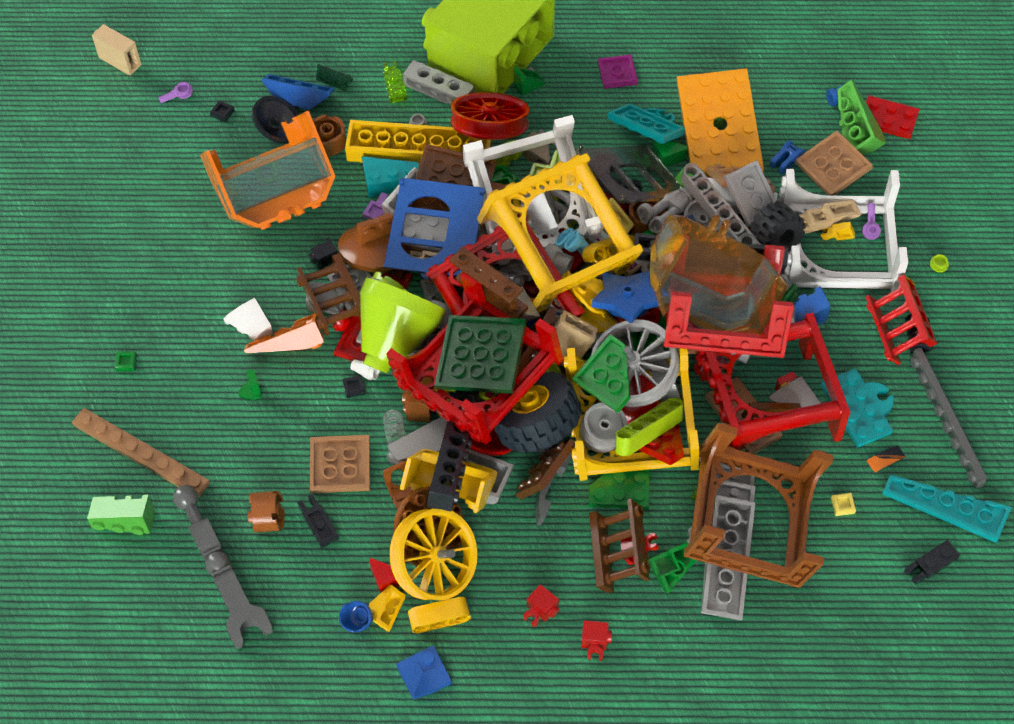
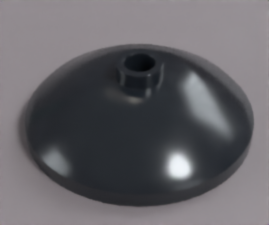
[251,96,299,143]

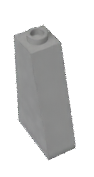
[386,417,447,470]

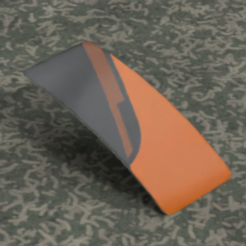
[867,445,906,472]

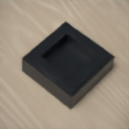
[210,100,235,123]
[342,375,366,398]

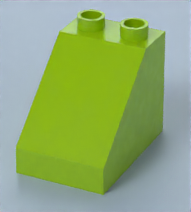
[422,0,555,94]

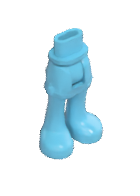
[556,228,594,264]

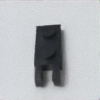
[297,495,339,548]
[904,540,960,585]

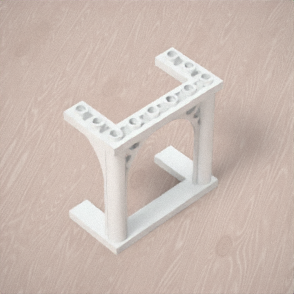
[463,115,604,266]
[777,169,908,292]

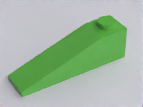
[837,80,886,154]

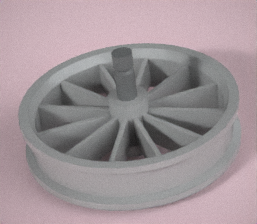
[591,319,680,407]

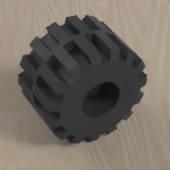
[750,201,806,252]

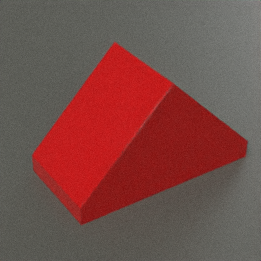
[369,558,401,593]

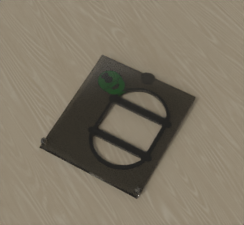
[575,145,684,203]

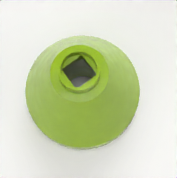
[360,278,446,374]

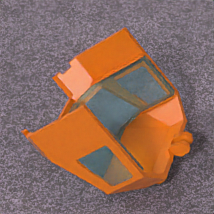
[200,111,335,230]

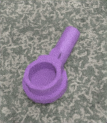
[158,82,193,103]
[862,203,881,240]

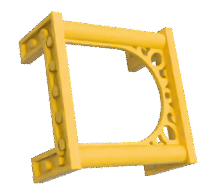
[477,153,643,313]
[564,348,699,481]

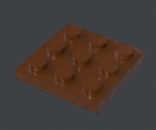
[515,438,575,500]

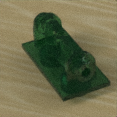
[316,64,353,91]

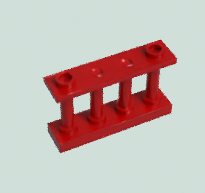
[865,275,938,365]

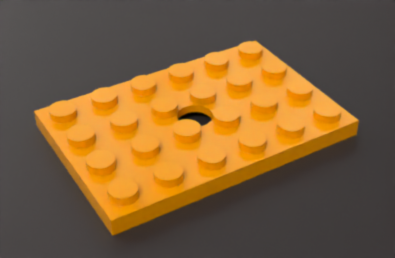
[676,68,764,178]

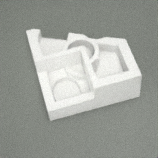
[224,298,273,341]

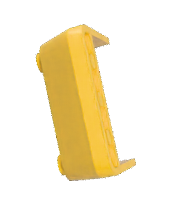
[400,449,497,513]

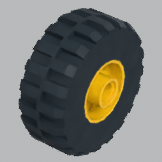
[494,371,581,453]

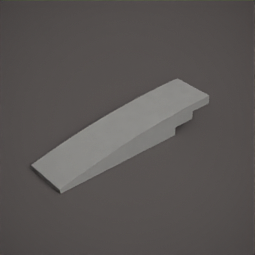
[701,463,755,621]

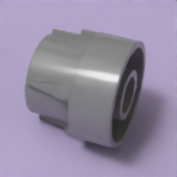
[545,243,574,276]

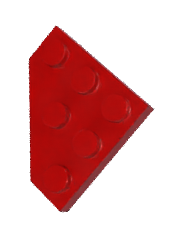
[639,424,684,465]

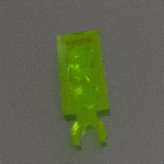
[383,61,407,103]

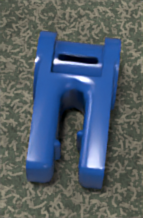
[770,140,805,175]

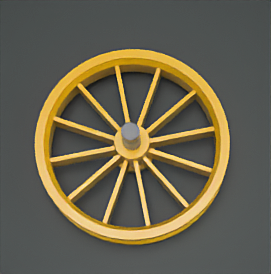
[390,509,477,600]

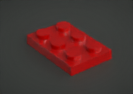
[866,95,920,139]

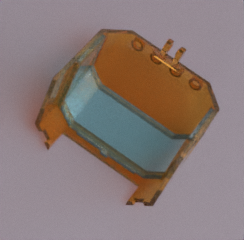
[650,214,788,334]

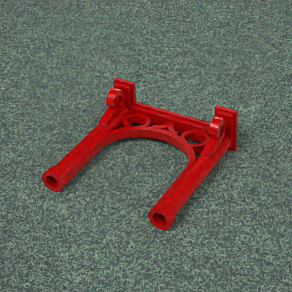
[426,214,586,318]

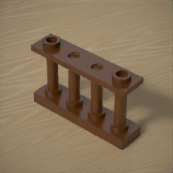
[449,246,528,318]
[296,253,361,336]
[589,499,650,593]

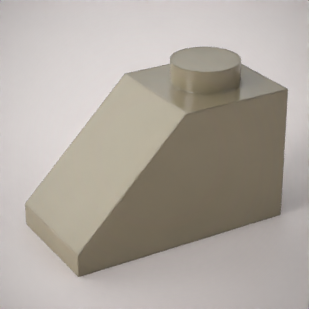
[521,131,550,165]

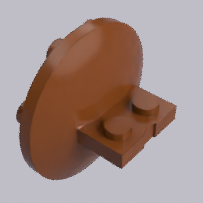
[338,212,412,274]
[394,486,463,568]

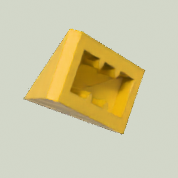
[369,585,406,632]

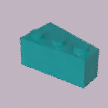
[362,157,419,198]

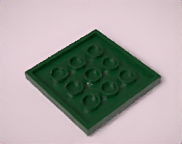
[434,315,527,394]

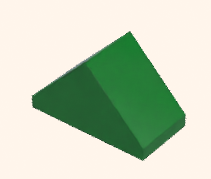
[514,66,545,95]
[652,139,688,168]

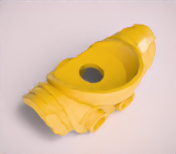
[562,270,618,334]

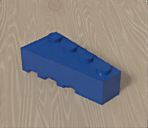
[748,286,830,331]

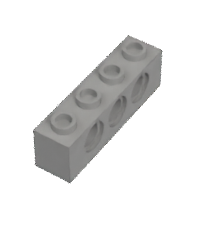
[403,60,474,105]

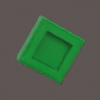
[115,352,137,372]

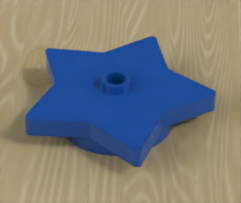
[592,271,666,323]

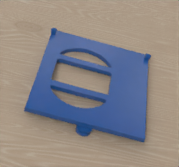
[384,178,485,280]

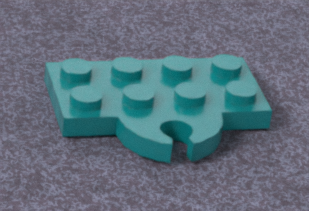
[607,103,685,144]
[820,368,894,448]

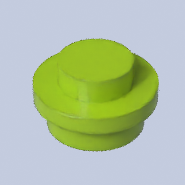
[930,254,949,272]

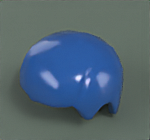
[339,601,373,632]

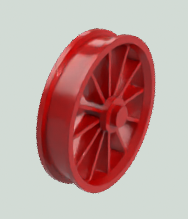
[450,92,530,140]

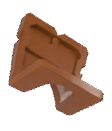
[383,461,413,509]

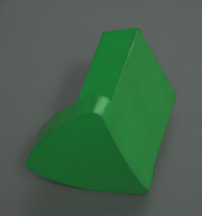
[238,369,262,400]

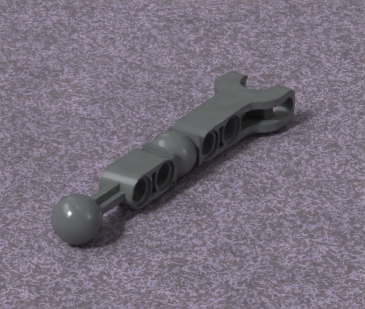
[173,485,273,650]

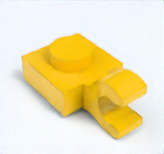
[821,222,855,241]

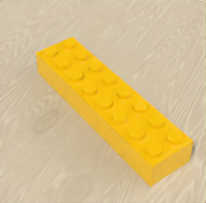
[345,120,492,165]

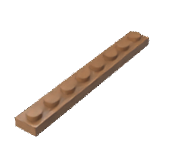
[72,408,210,498]

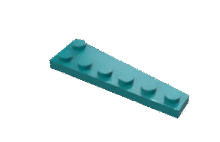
[882,475,1011,543]

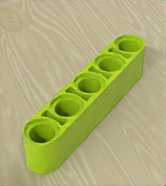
[615,398,683,456]

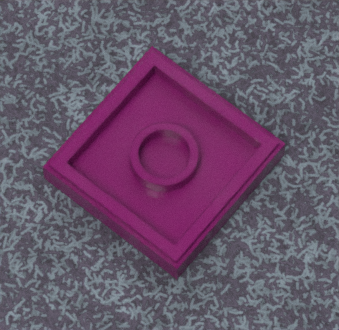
[597,54,638,89]

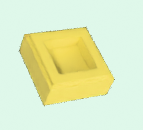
[831,493,856,516]

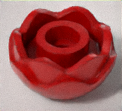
[332,309,352,331]

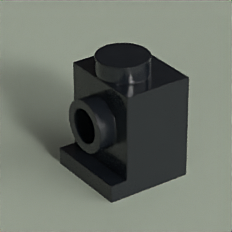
[308,238,338,270]

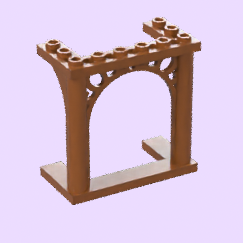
[683,423,833,588]

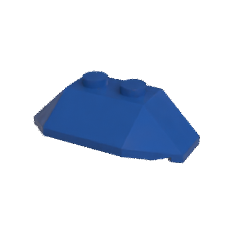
[262,74,335,110]

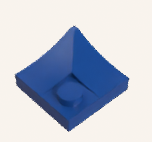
[396,645,452,700]

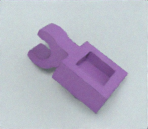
[363,192,389,220]

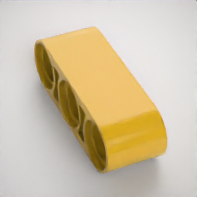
[582,235,634,263]
[408,597,471,633]

